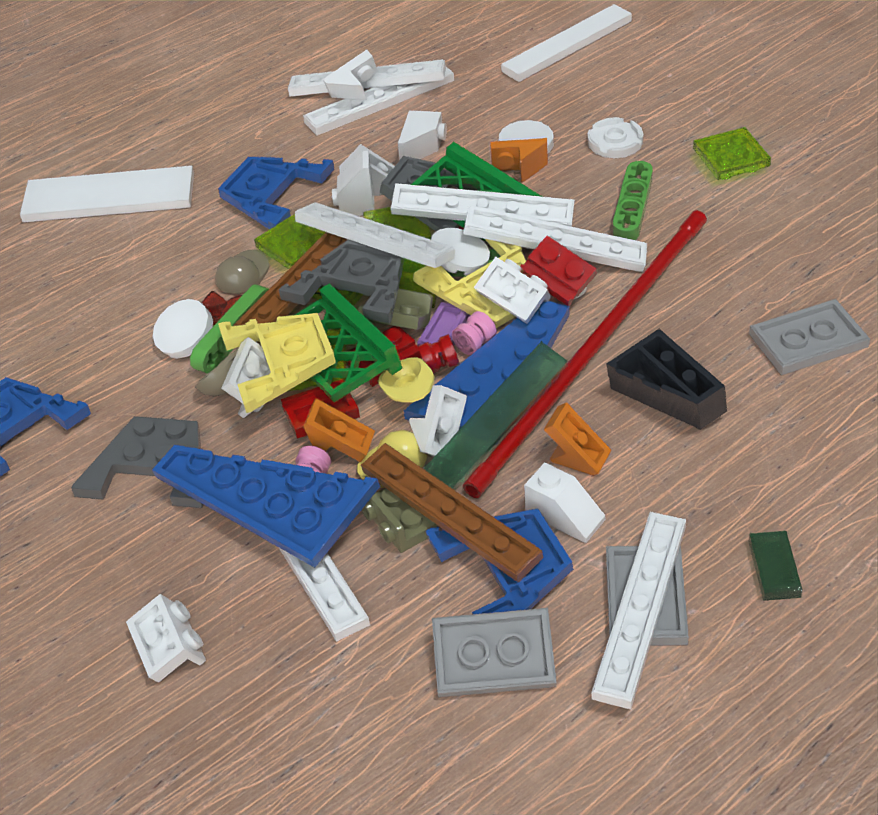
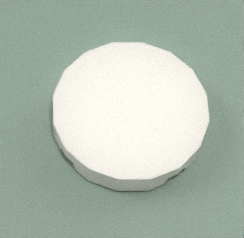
[587,117,643,158]
[499,120,554,153]
[431,228,490,275]
[153,299,213,359]

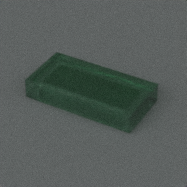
[748,531,803,601]

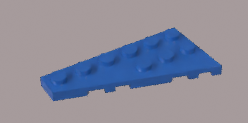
[404,301,570,445]
[152,445,380,568]

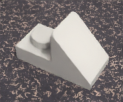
[323,50,378,100]
[409,385,467,462]

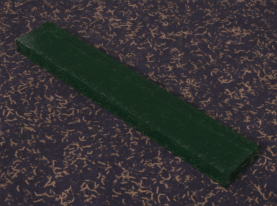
[424,341,568,490]

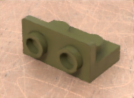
[359,289,433,330]
[361,488,437,553]

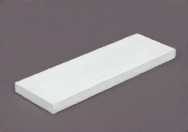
[20,166,194,222]

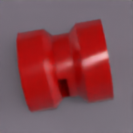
[418,334,460,374]

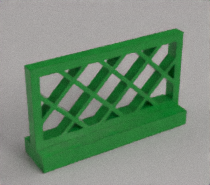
[411,141,543,243]
[295,283,403,402]

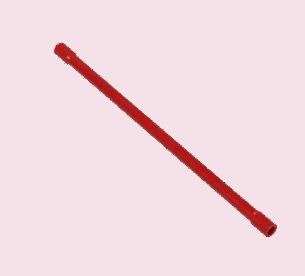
[463,210,707,498]

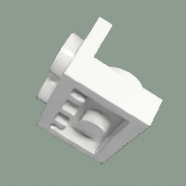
[474,257,551,324]
[221,337,270,418]
[126,594,206,683]

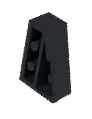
[606,329,727,430]

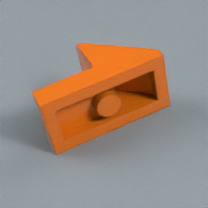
[490,138,548,182]
[303,399,375,462]
[544,402,611,476]

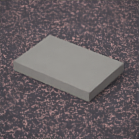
[749,299,870,375]
[606,546,689,646]
[432,608,557,697]

